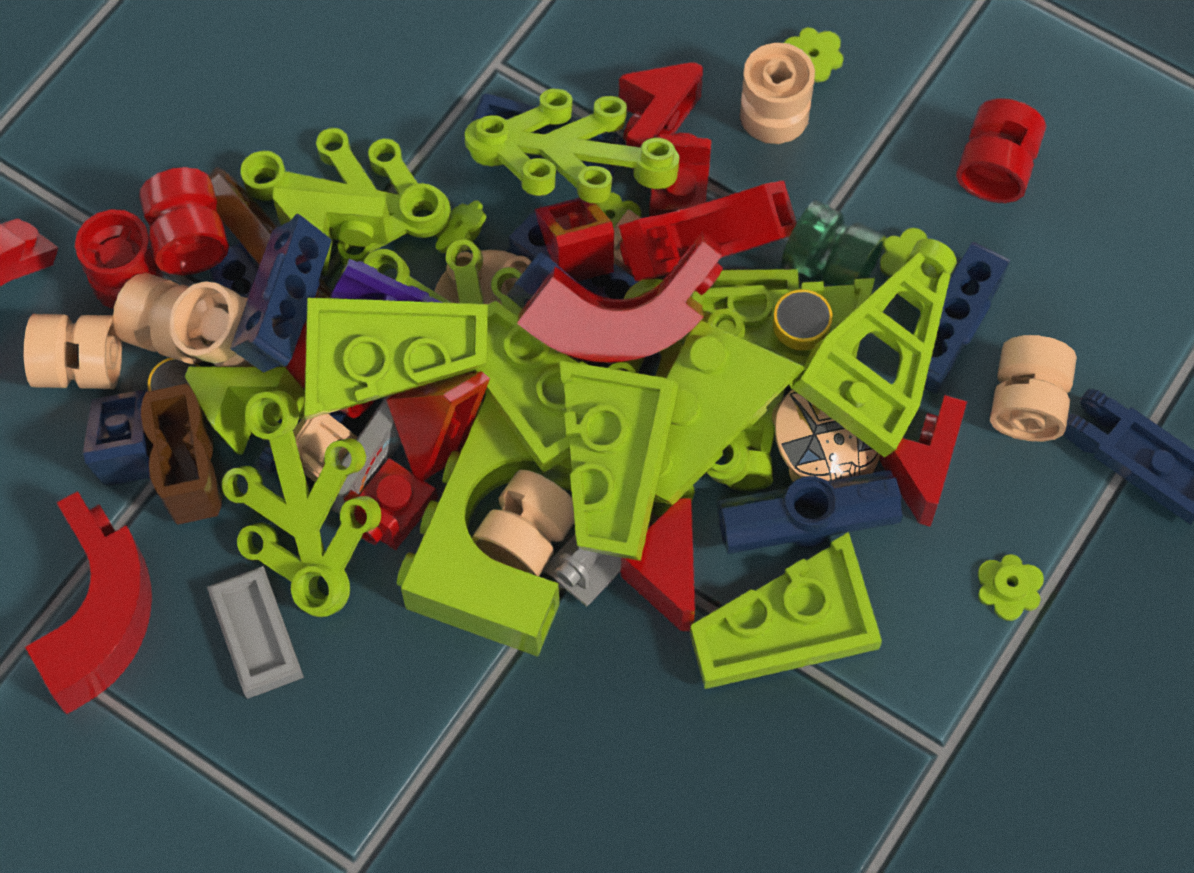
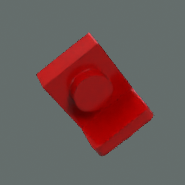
[649,133,712,217]
[343,458,437,551]

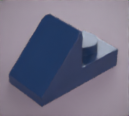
[83,389,153,485]

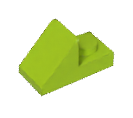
[272,187,391,276]
[185,367,305,455]

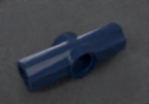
[717,470,903,554]

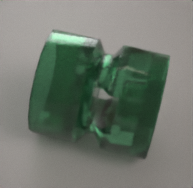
[781,200,886,287]

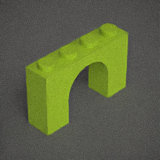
[397,395,572,657]

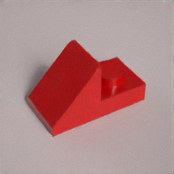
[619,62,703,169]
[879,395,967,527]

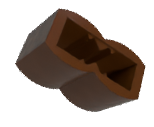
[141,383,222,525]

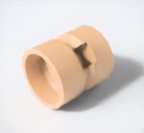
[740,43,815,144]
[113,273,202,365]
[169,281,255,367]
[24,314,122,389]
[990,335,1077,442]
[472,470,575,576]

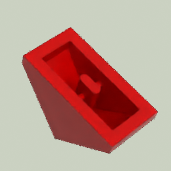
[535,198,614,282]
[386,371,490,482]
[621,498,695,631]

